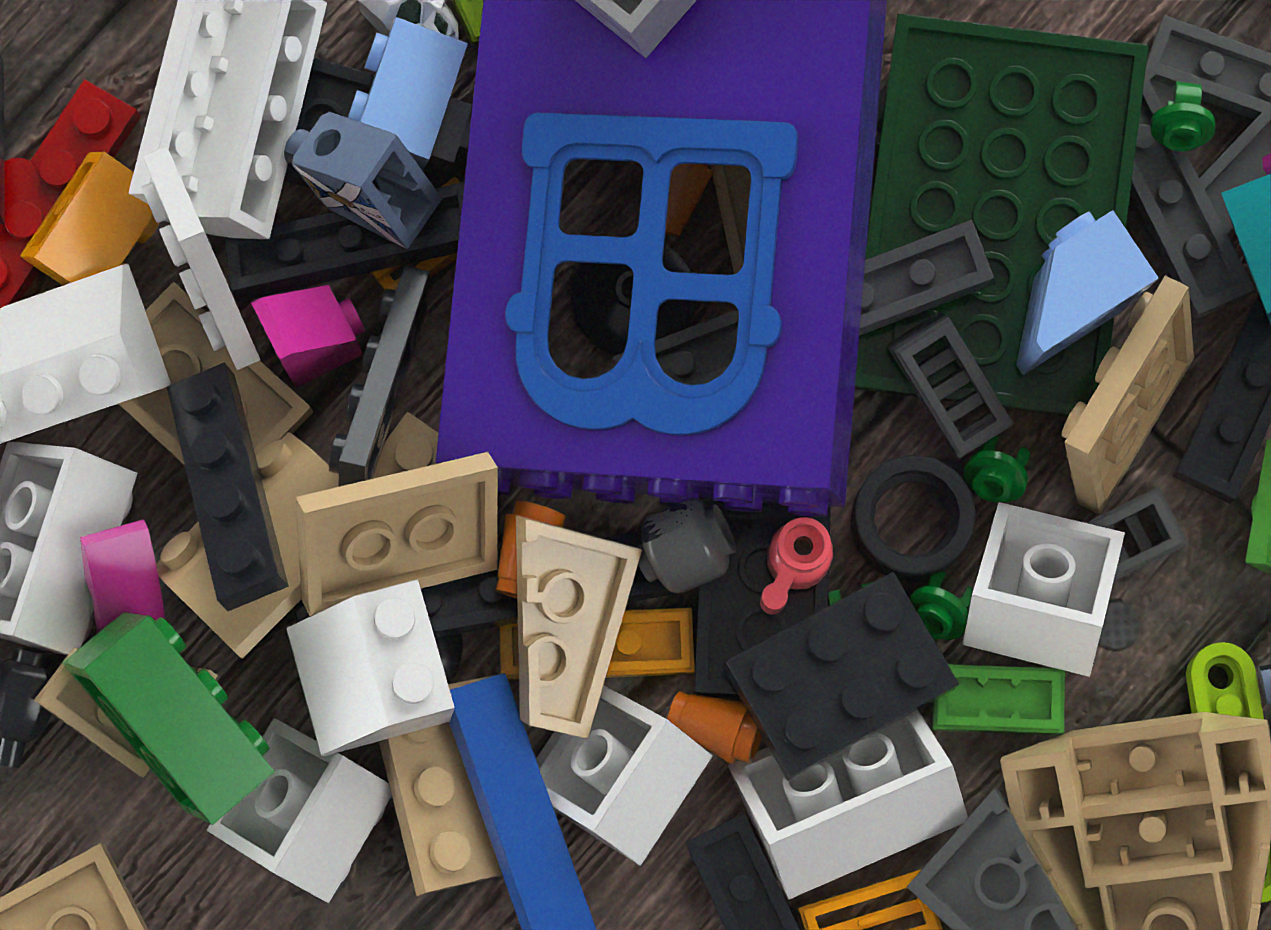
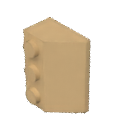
[156,432,339,659]

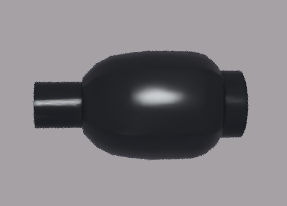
[0,647,55,768]

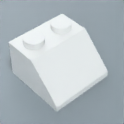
[963,502,1125,677]
[287,579,455,757]
[536,685,713,866]
[207,718,392,903]

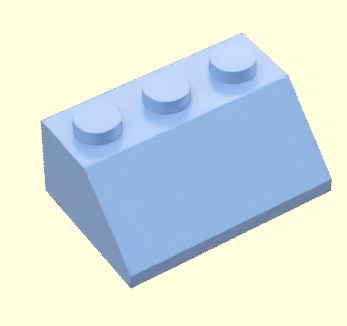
[1016,210,1158,375]

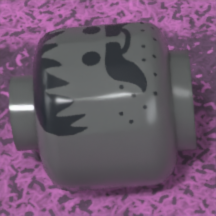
[636,498,736,594]

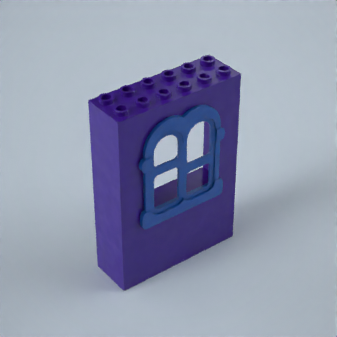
[435,0,887,517]

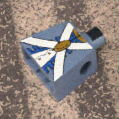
[284,112,442,249]

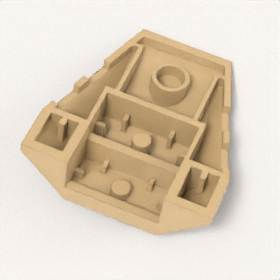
[1000,712,1271,930]

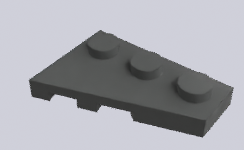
[907,788,1078,930]

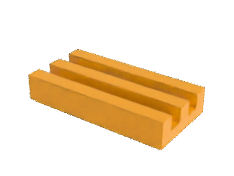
[797,869,943,930]

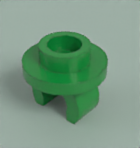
[1151,81,1215,152]
[964,435,1030,502]
[909,571,974,640]

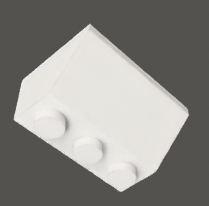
[0,263,171,444]
[0,441,138,655]
[728,710,968,899]

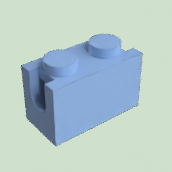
[347,17,468,171]

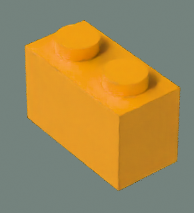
[20,152,160,286]

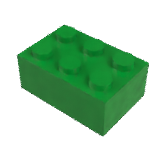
[62,612,275,825]

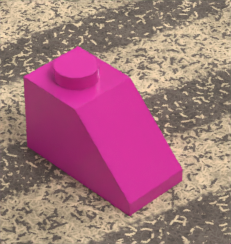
[251,285,366,388]

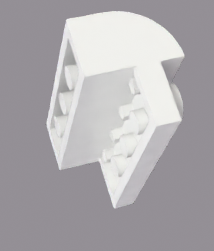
[128,0,327,239]

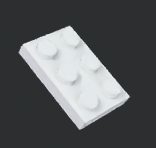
[141,146,260,370]

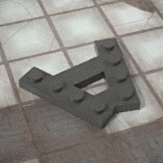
[1130,15,1271,321]

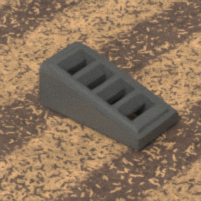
[887,312,1013,459]
[1086,487,1189,581]

